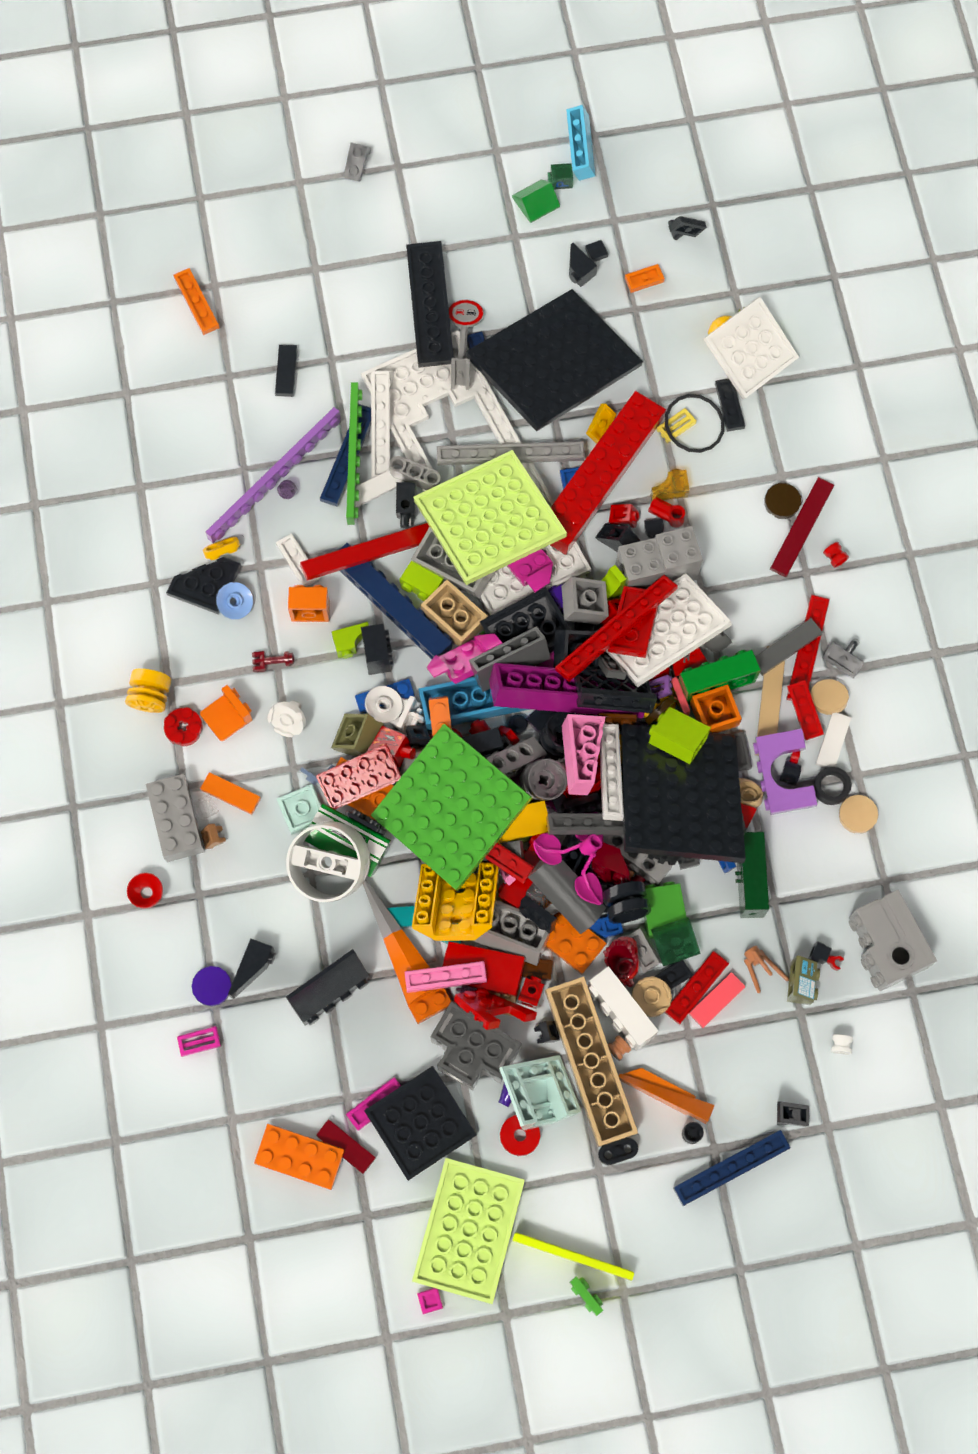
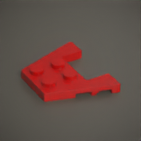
[454,988,537,1030]

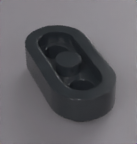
[598,1138,638,1166]

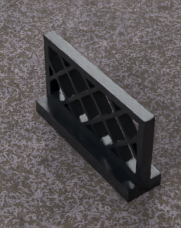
[574,668,657,713]

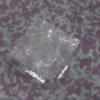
[192,793,219,821]

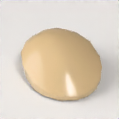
[739,778,763,808]

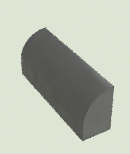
[469,626,550,692]
[528,859,606,934]

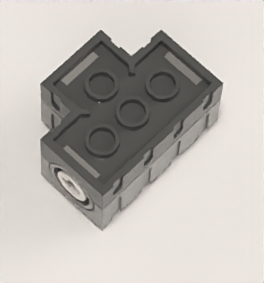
[430,1001,522,1091]

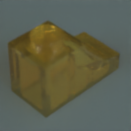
[650,469,690,502]

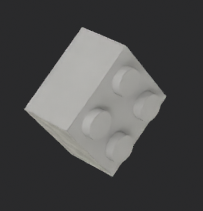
[561,577,609,625]

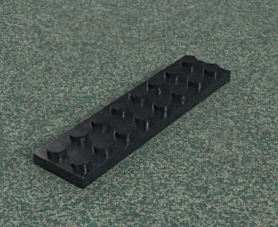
[406,241,454,368]

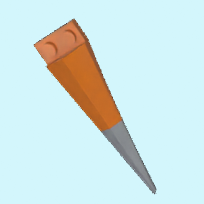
[363,879,451,1024]

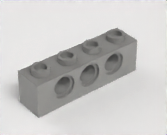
[486,736,547,779]
[603,835,673,887]

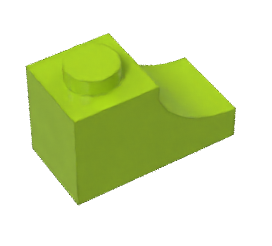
[601,565,627,602]
[331,622,369,659]

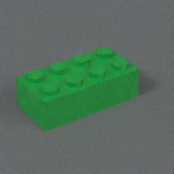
[678,650,761,705]

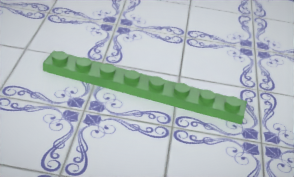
[346,382,363,525]

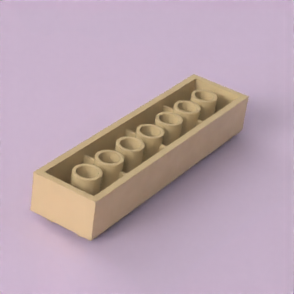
[545,977,638,1147]

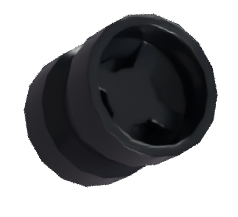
[681,1122,704,1144]

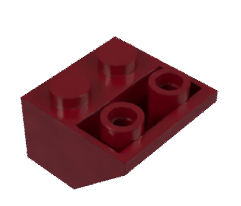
[592,842,631,886]

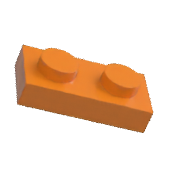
[625,264,665,293]

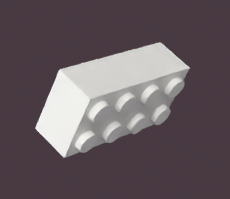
[587,966,658,1051]

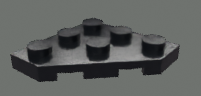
[166,557,241,615]

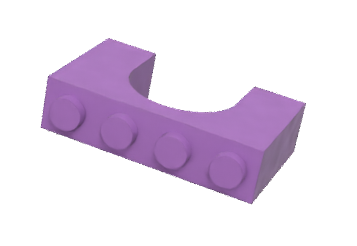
[753,729,817,815]

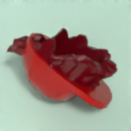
[603,937,640,987]

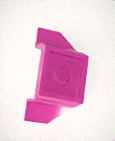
[507,549,553,593]
[426,634,502,684]

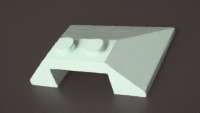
[499,1055,581,1130]

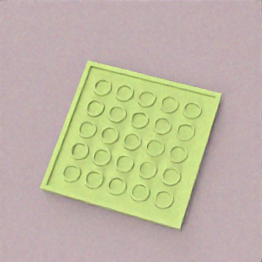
[413,450,567,585]

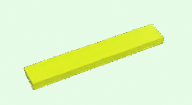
[512,1233,634,1281]

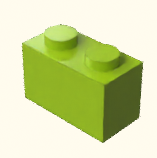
[400,561,444,601]

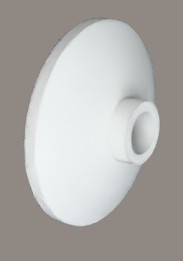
[365,686,403,723]

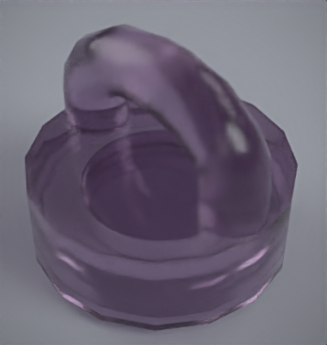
[277,480,297,499]

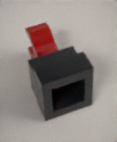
[779,751,801,785]
[808,941,844,971]

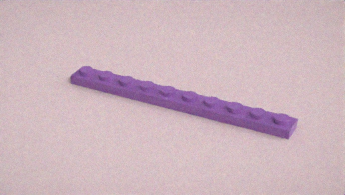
[205,407,341,543]

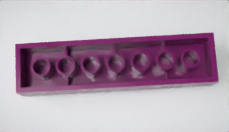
[489,663,644,718]

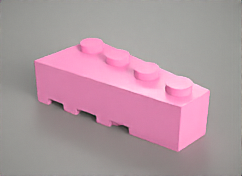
[562,714,605,795]

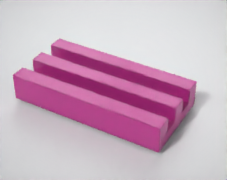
[177,1026,221,1057]

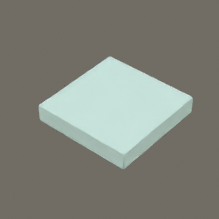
[277,784,321,835]

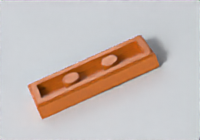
[200,772,261,815]

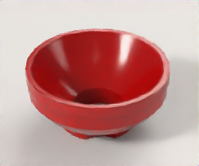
[127,873,163,909]

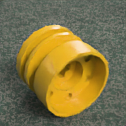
[125,669,171,713]

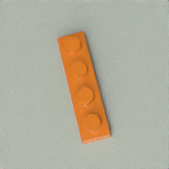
[173,268,219,335]

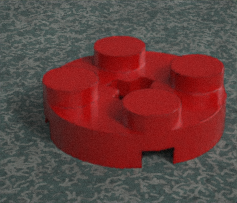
[164,707,203,746]

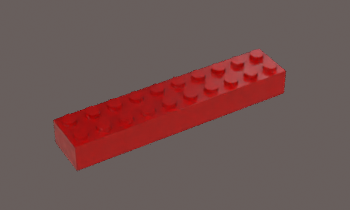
[550,391,666,555]

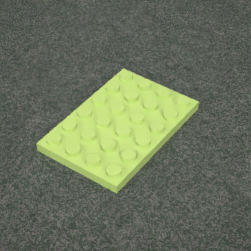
[412,1158,525,1304]

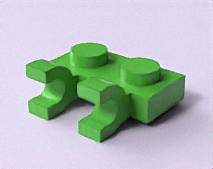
[569,1276,603,1316]

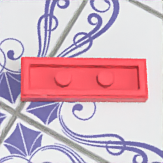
[689,972,746,1028]

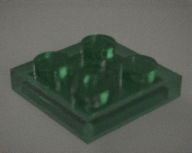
[651,917,701,967]

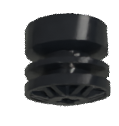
[538,712,573,760]

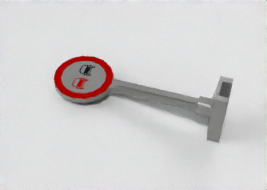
[449,300,483,390]

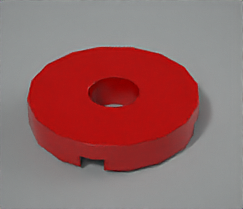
[500,1115,540,1156]

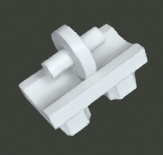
[390,696,425,735]

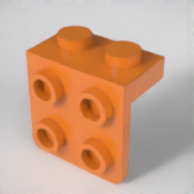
[200,685,252,741]

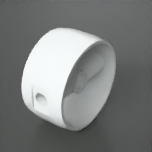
[286,821,370,902]

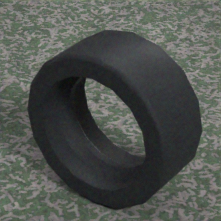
[813,766,852,805]

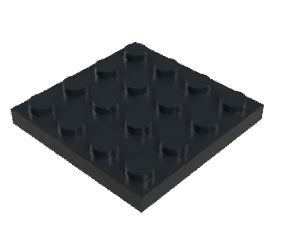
[364,1066,477,1181]

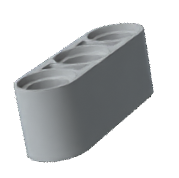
[390,456,441,490]

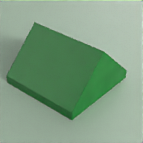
[512,179,560,223]

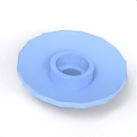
[216,582,253,619]

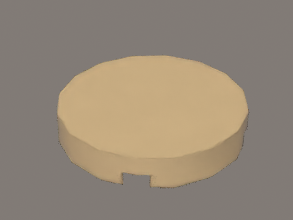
[810,679,849,715]
[839,795,878,834]
[631,976,672,1017]

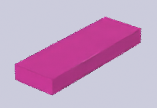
[346,1077,401,1131]

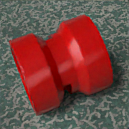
[823,542,849,568]

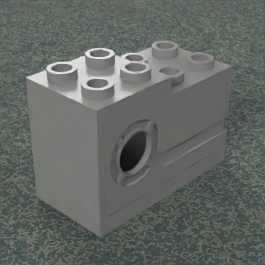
[615,526,703,589]
[849,890,937,991]

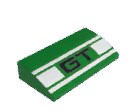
[305,803,391,877]

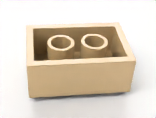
[421,580,488,647]

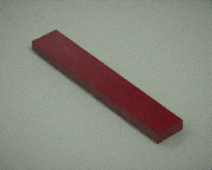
[770,477,834,578]

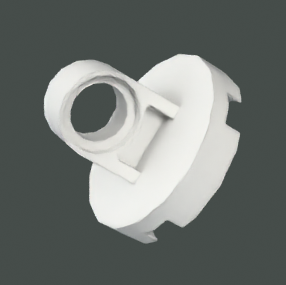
[268,700,306,737]

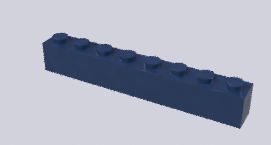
[339,543,452,660]

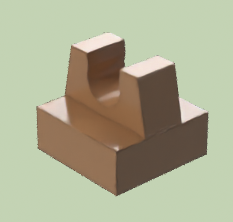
[200,824,226,850]

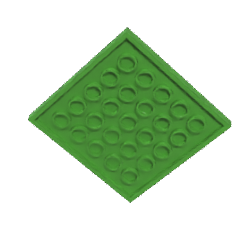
[371,724,533,890]

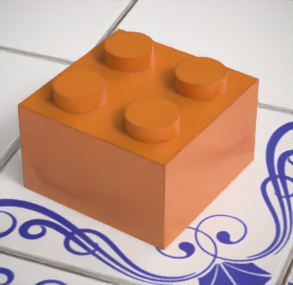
[288,585,330,622]
[690,685,742,733]

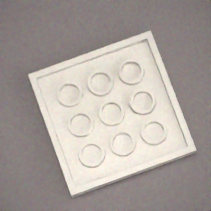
[703,297,799,399]

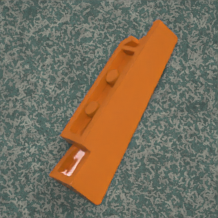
[618,1068,715,1124]

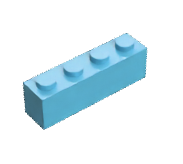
[566,105,596,181]

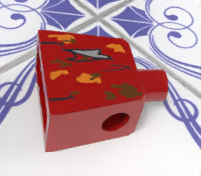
[367,726,416,768]

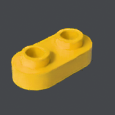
[203,536,240,560]

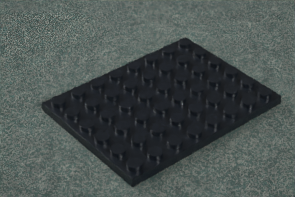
[465,289,643,432]
[620,724,746,863]

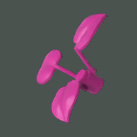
[533,833,603,905]

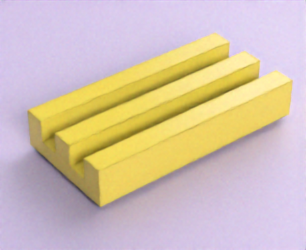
[656,408,697,443]

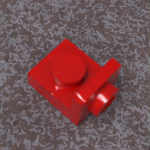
[609,504,639,528]

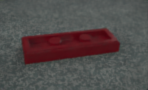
[316,1119,376,1174]

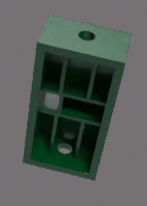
[735,832,769,918]

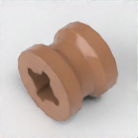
[608,1035,631,1061]

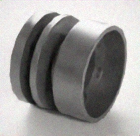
[520,759,567,801]

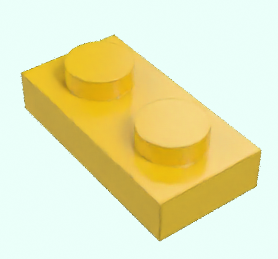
[586,403,616,444]

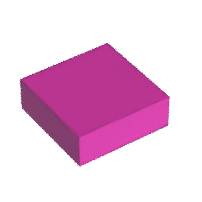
[417,1288,443,1314]

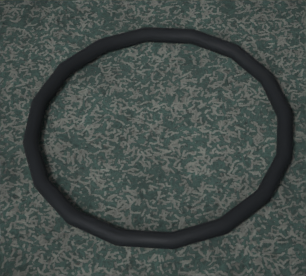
[665,394,724,453]

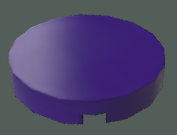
[191,966,232,1007]

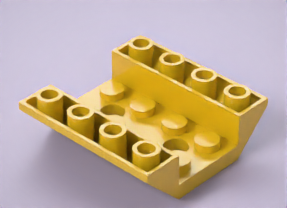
[412,863,499,941]

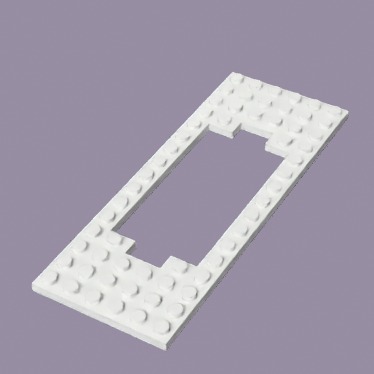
[361,330,591,616]

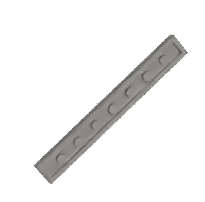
[437,441,585,466]

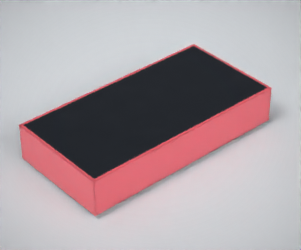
[670,677,690,716]

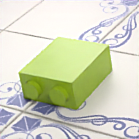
[649,707,711,764]

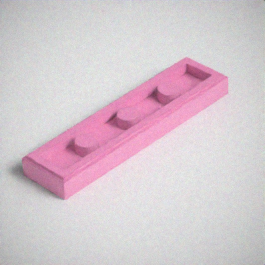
[404,961,487,993]

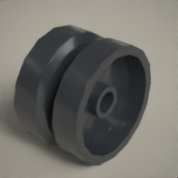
[602,881,651,924]

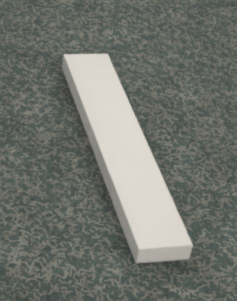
[371,371,390,478]
[600,723,624,821]

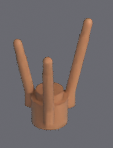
[744,945,789,993]

